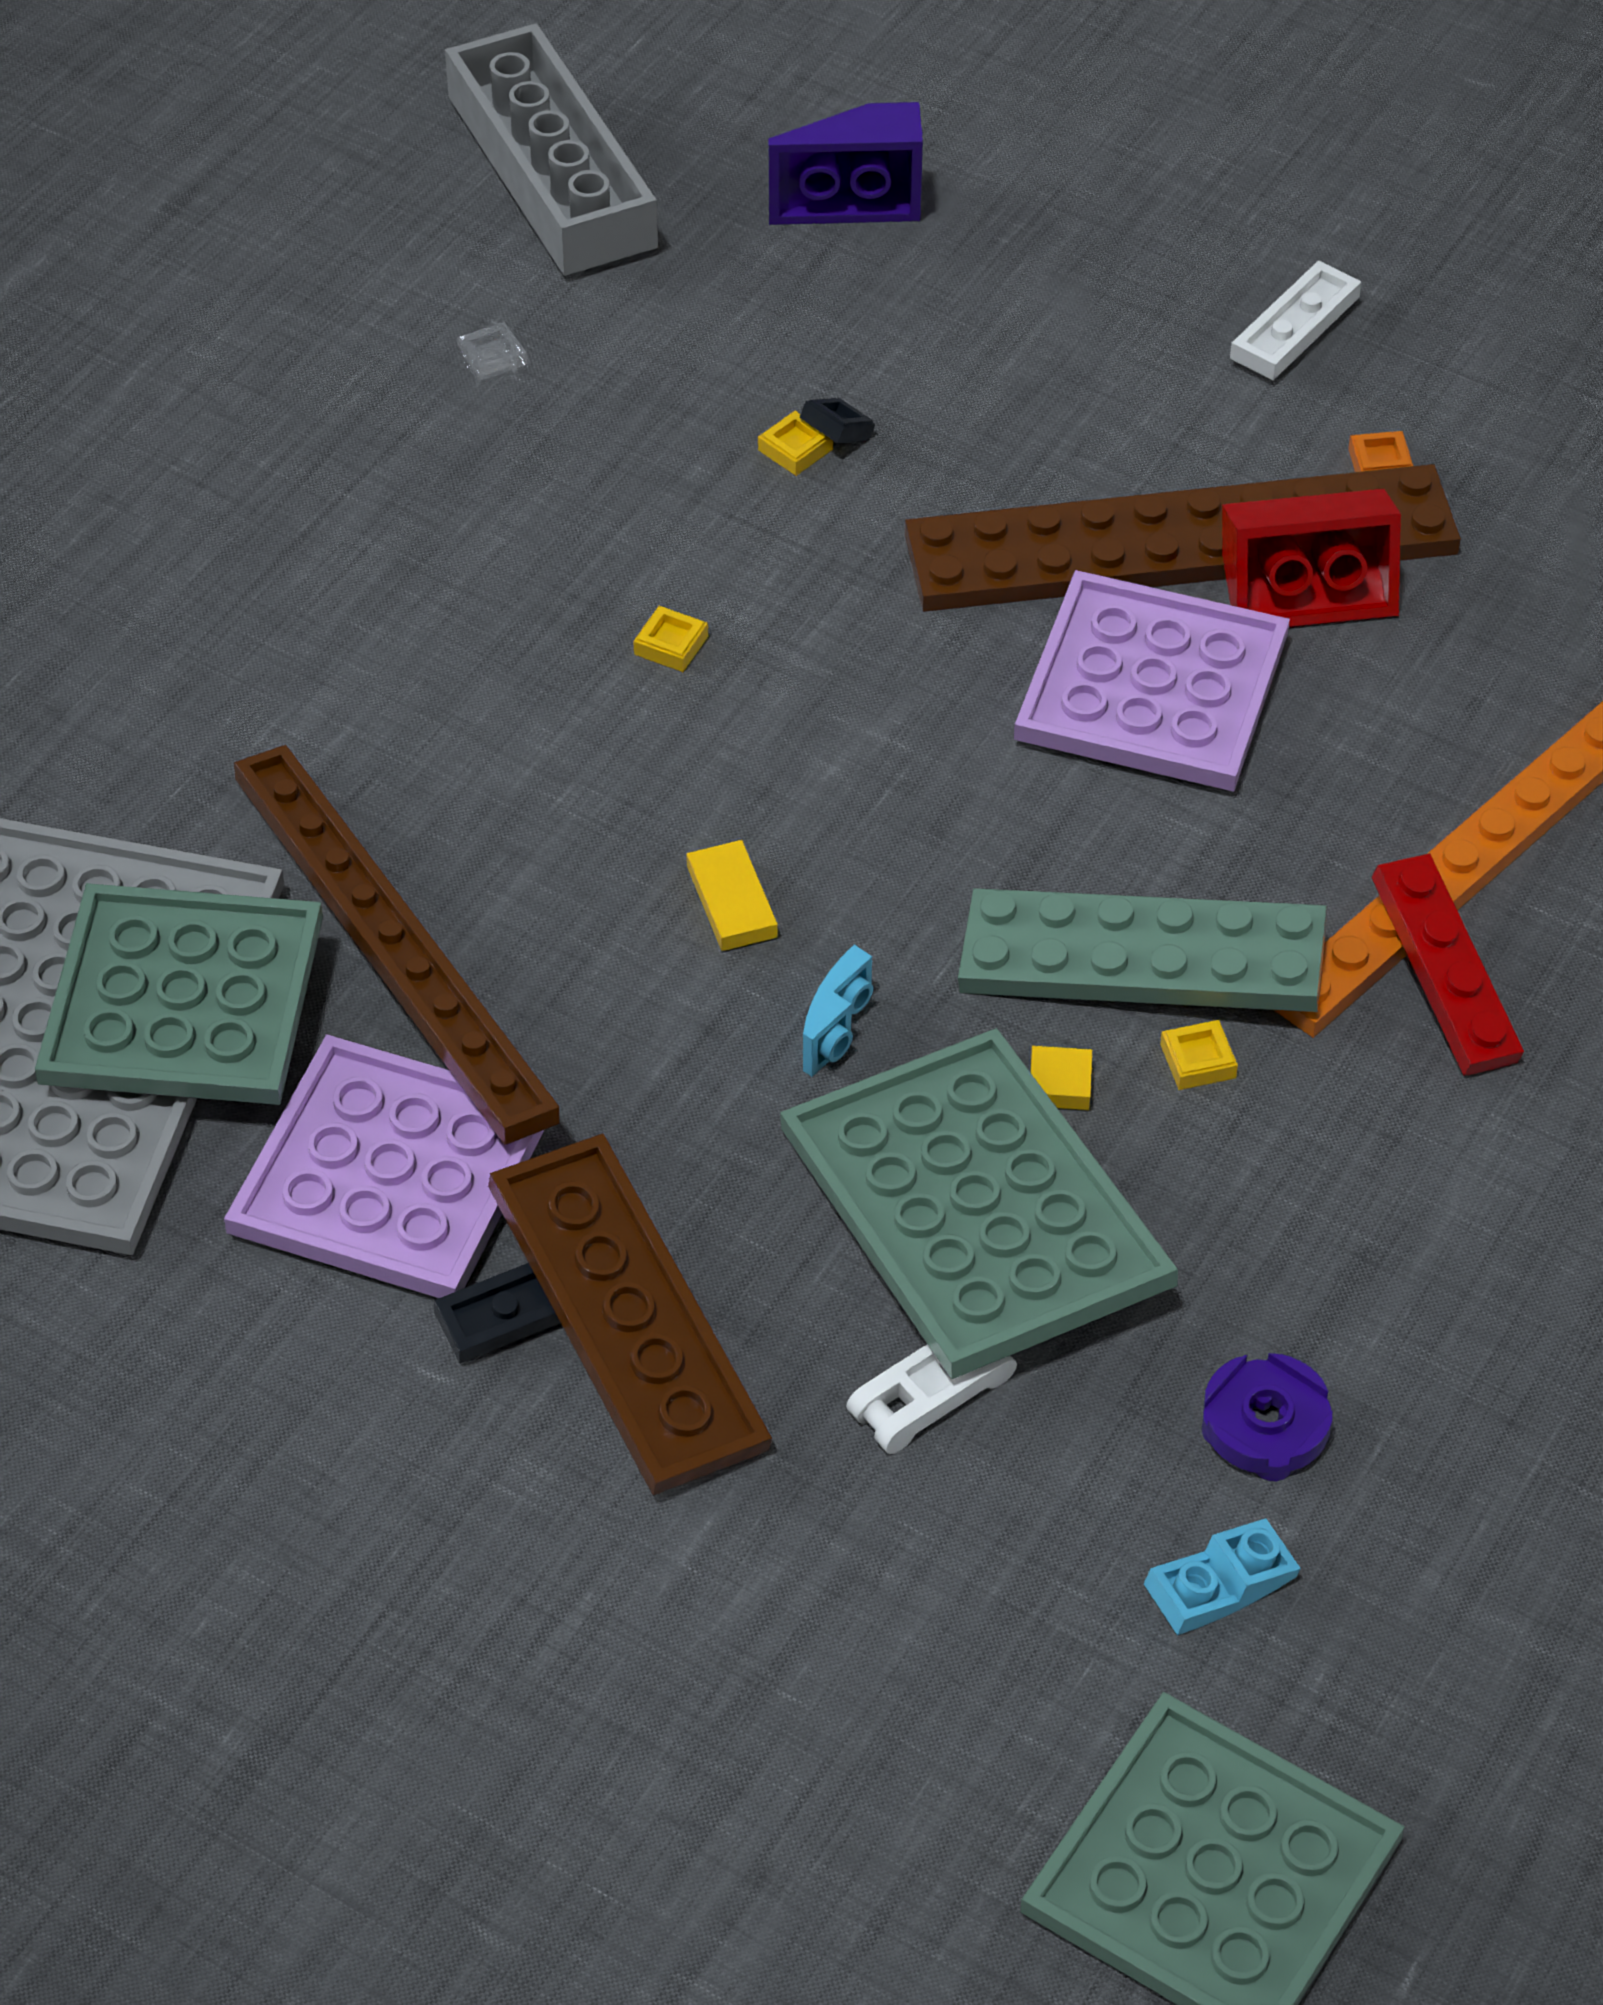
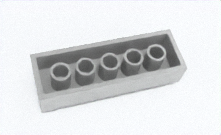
[445,23,658,276]

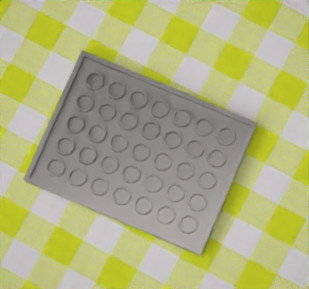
[0,818,285,1255]

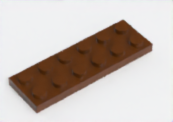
[488,1133,772,1496]

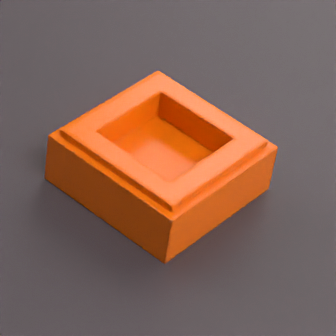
[1348,431,1413,472]

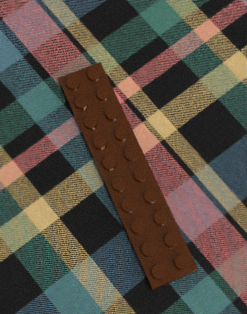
[905,464,1461,612]

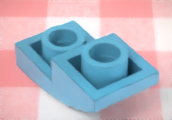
[803,944,873,1077]
[1144,1518,1301,1635]

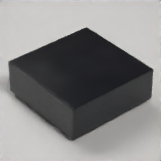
[799,398,876,444]

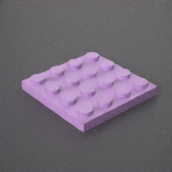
[1014,570,1290,792]
[224,1034,544,1298]

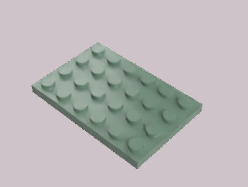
[780,1028,1178,1379]

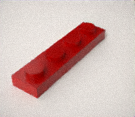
[1371,853,1524,1076]

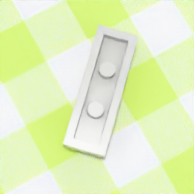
[1230,260,1362,380]

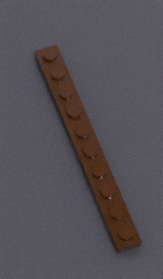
[234,744,560,1145]

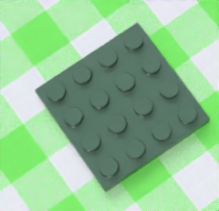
[34,883,323,1105]
[1020,1691,1405,2005]

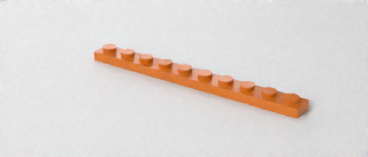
[1274,701,1603,1038]

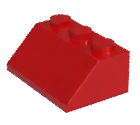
[1222,488,1401,627]

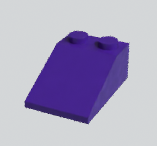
[768,102,923,225]

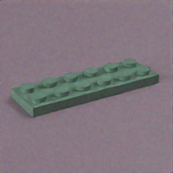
[958,888,1327,1012]

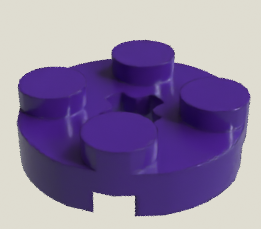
[1202,1353,1332,1481]

